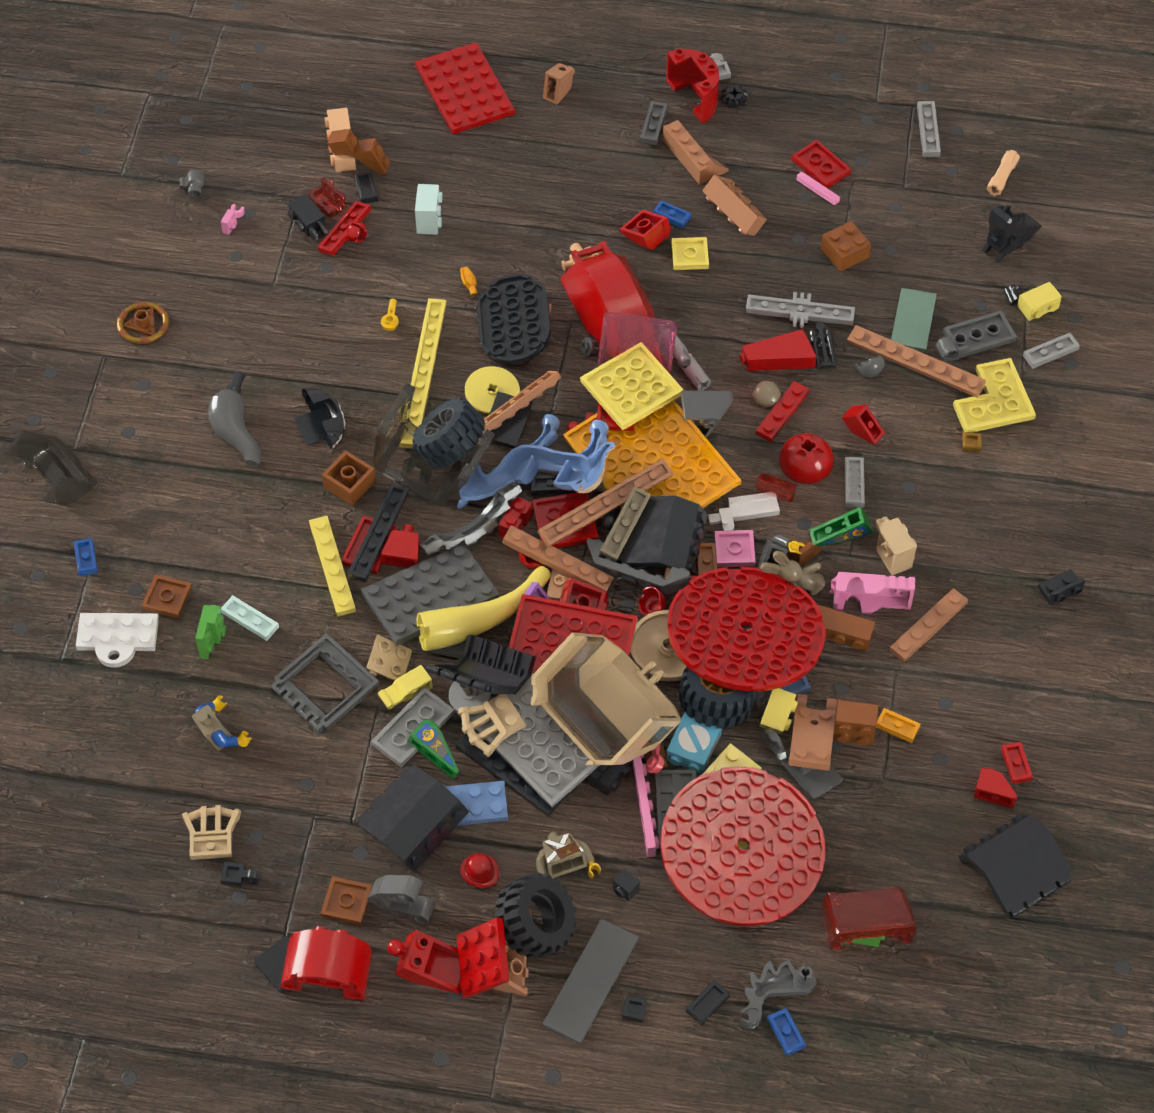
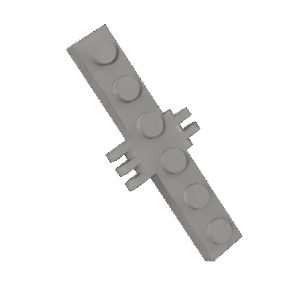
[746,292,855,328]

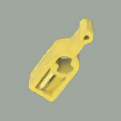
[378,665,433,710]

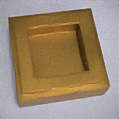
[962,432,982,452]

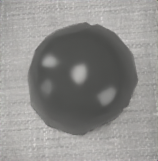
[855,355,885,378]

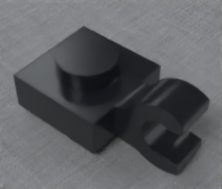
[220,862,260,886]

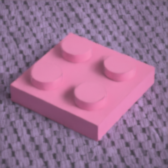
[714,530,756,567]

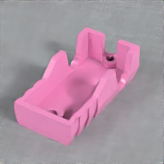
[829,572,915,614]

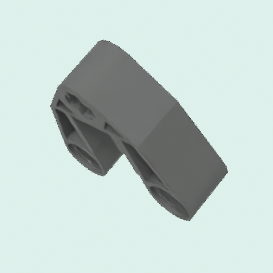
[367,875,436,924]

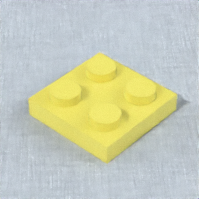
[671,237,709,270]

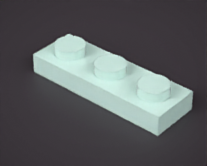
[221,595,279,641]

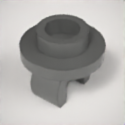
[581,337,601,356]

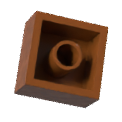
[820,221,871,272]
[322,450,376,506]
[833,700,878,746]

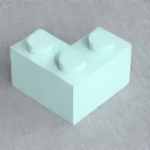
[415,184,443,235]

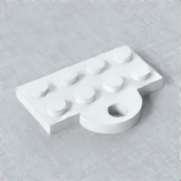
[76,613,159,668]

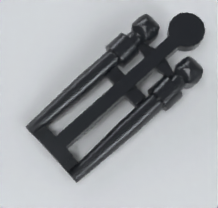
[809,322,836,369]

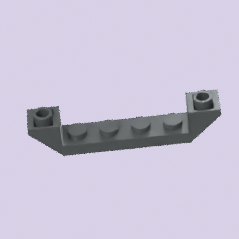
[586,538,692,595]

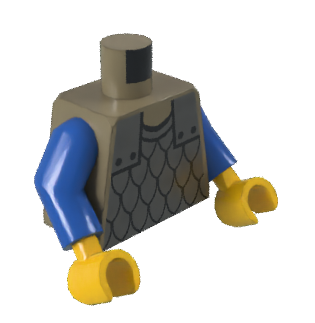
[192,695,252,751]

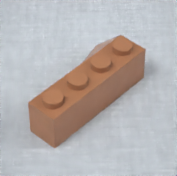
[663,120,728,185]
[702,174,767,236]

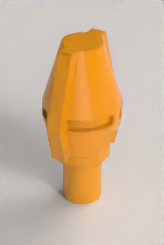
[460,267,478,296]

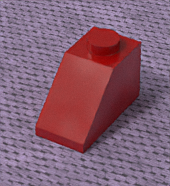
[842,404,885,445]
[974,767,1017,808]

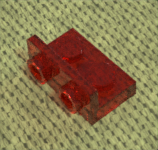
[755,472,798,502]

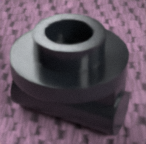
[1004,284,1023,305]

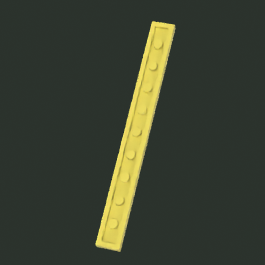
[399,298,446,449]

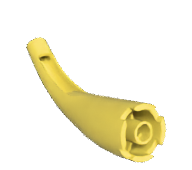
[417,566,551,651]

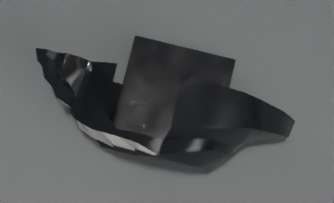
[294,387,346,450]

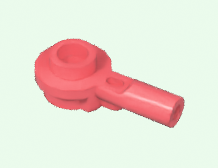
[646,743,664,774]

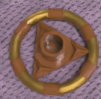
[117,301,170,344]

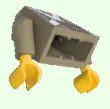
[536,832,601,878]

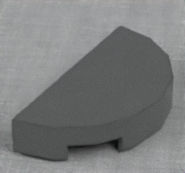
[761,728,787,760]

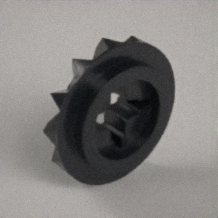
[721,85,748,107]

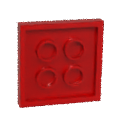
[532,492,599,548]
[457,918,509,998]

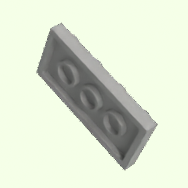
[371,687,455,768]

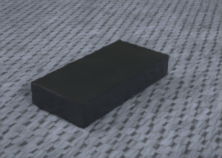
[354,172,378,204]
[685,980,730,1025]

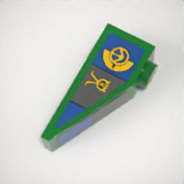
[809,507,873,546]
[407,718,459,780]

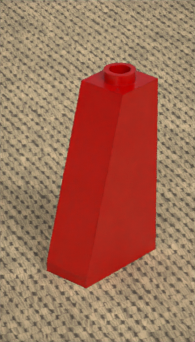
[739,329,816,371]

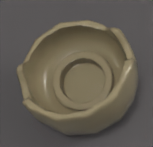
[752,381,781,408]

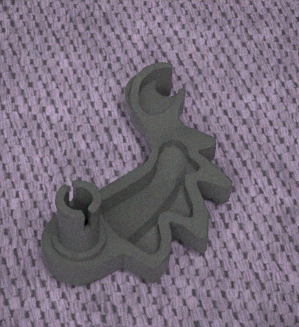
[740,960,816,1029]

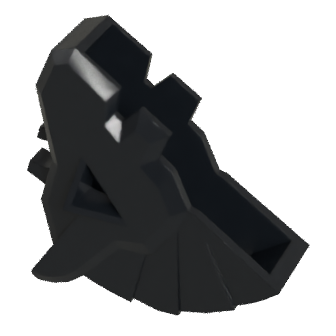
[983,205,1042,263]

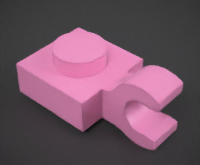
[221,204,245,235]

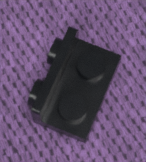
[1037,569,1085,605]

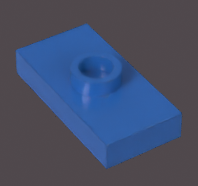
[653,200,692,229]
[73,538,99,577]
[767,1008,806,1056]

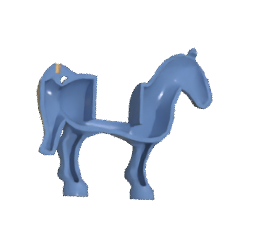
[457,414,615,509]

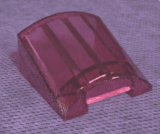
[597,312,677,375]

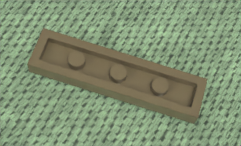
[599,486,651,561]

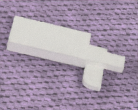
[708,491,780,531]

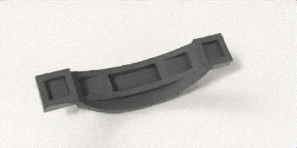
[419,481,522,555]

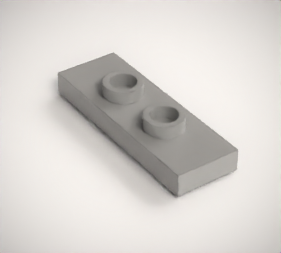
[845,457,865,508]

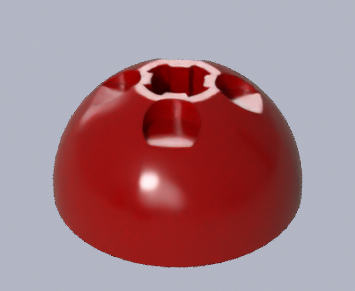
[779,433,834,484]

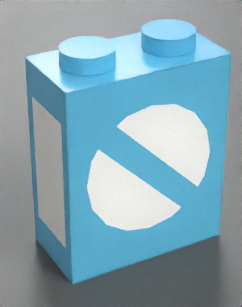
[666,712,722,774]

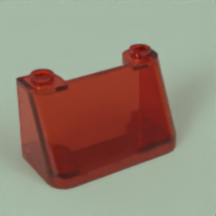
[821,886,917,950]

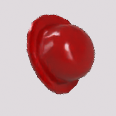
[460,853,500,888]

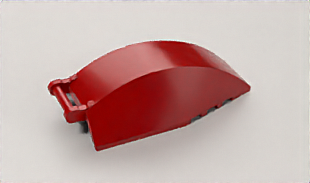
[560,241,664,367]

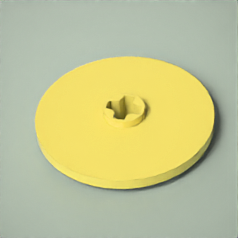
[465,366,520,414]

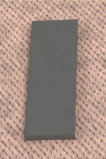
[542,919,639,1045]

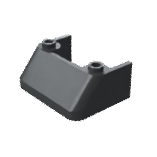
[681,390,734,438]

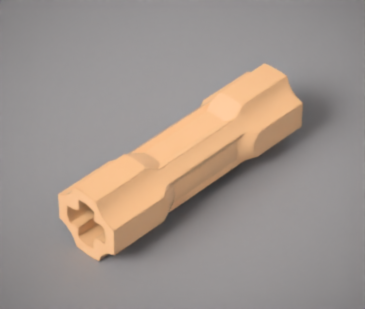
[987,150,1020,196]

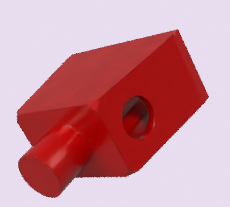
[381,524,420,568]

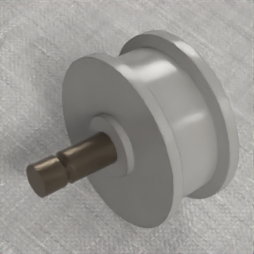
[449,681,496,721]

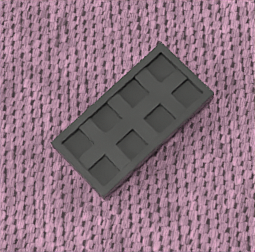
[655,770,696,847]

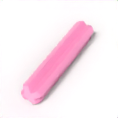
[796,172,840,205]

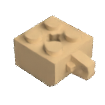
[875,517,917,575]

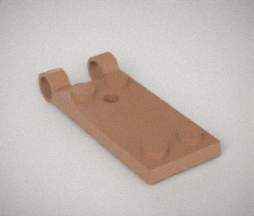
[788,694,837,771]

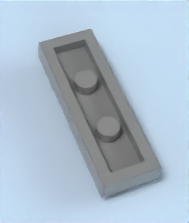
[1023,333,1080,369]

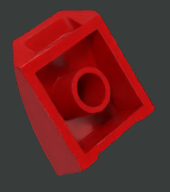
[619,209,671,250]
[559,578,609,610]

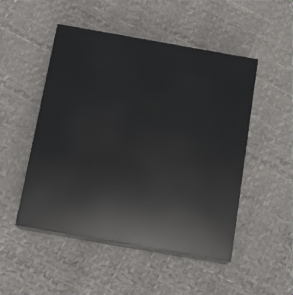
[253,935,289,993]

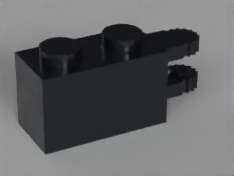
[288,194,328,241]

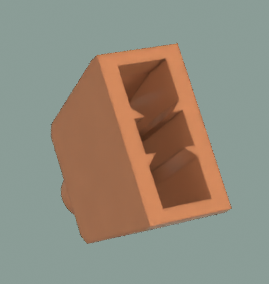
[543,63,575,105]

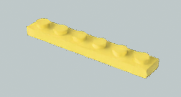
[309,516,356,617]

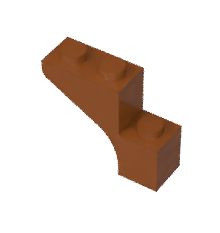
[327,129,390,175]

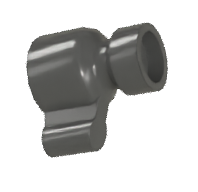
[180,170,204,199]

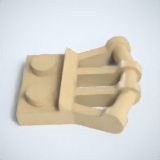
[458,694,526,757]
[182,805,241,860]

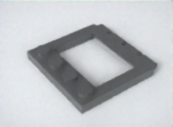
[271,633,380,732]

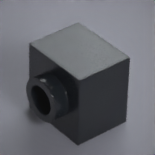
[613,869,640,902]

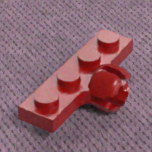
[317,201,371,256]

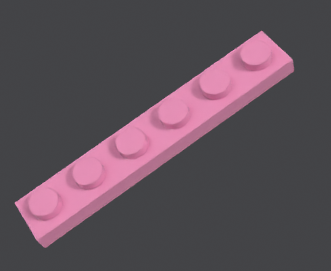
[632,754,659,857]

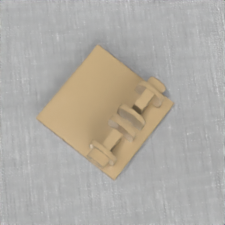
[366,634,412,681]

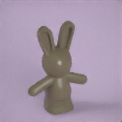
[760,551,825,596]

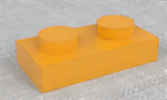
[876,708,921,743]

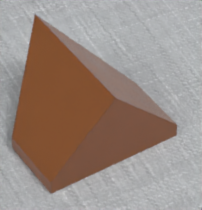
[786,541,824,568]

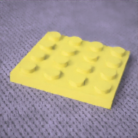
[580,342,683,430]

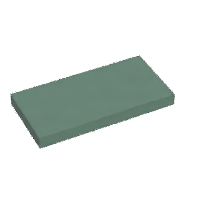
[891,288,937,353]

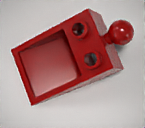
[387,930,461,994]

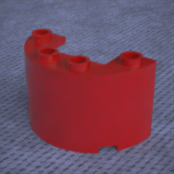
[666,48,719,123]
[280,926,372,1001]

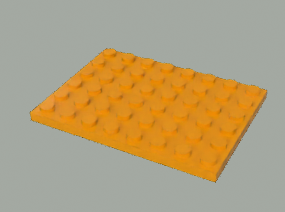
[563,400,741,510]

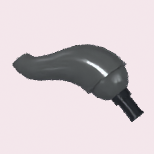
[208,371,261,467]

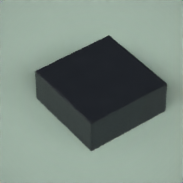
[622,995,647,1023]

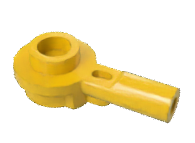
[381,299,399,331]

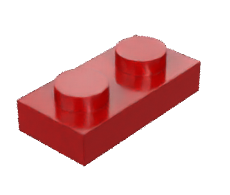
[1001,742,1033,784]

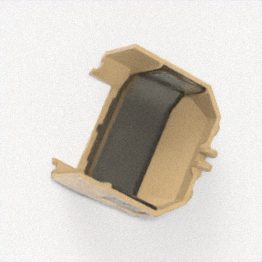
[531,633,681,765]

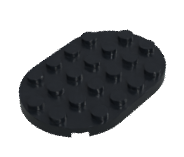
[477,274,551,365]

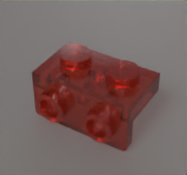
[308,177,346,218]

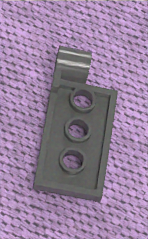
[936,310,1017,362]

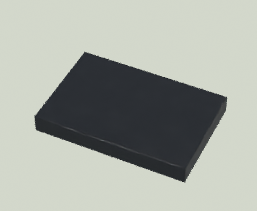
[481,391,533,449]

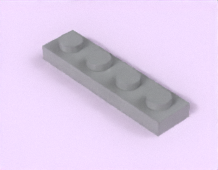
[917,101,941,157]

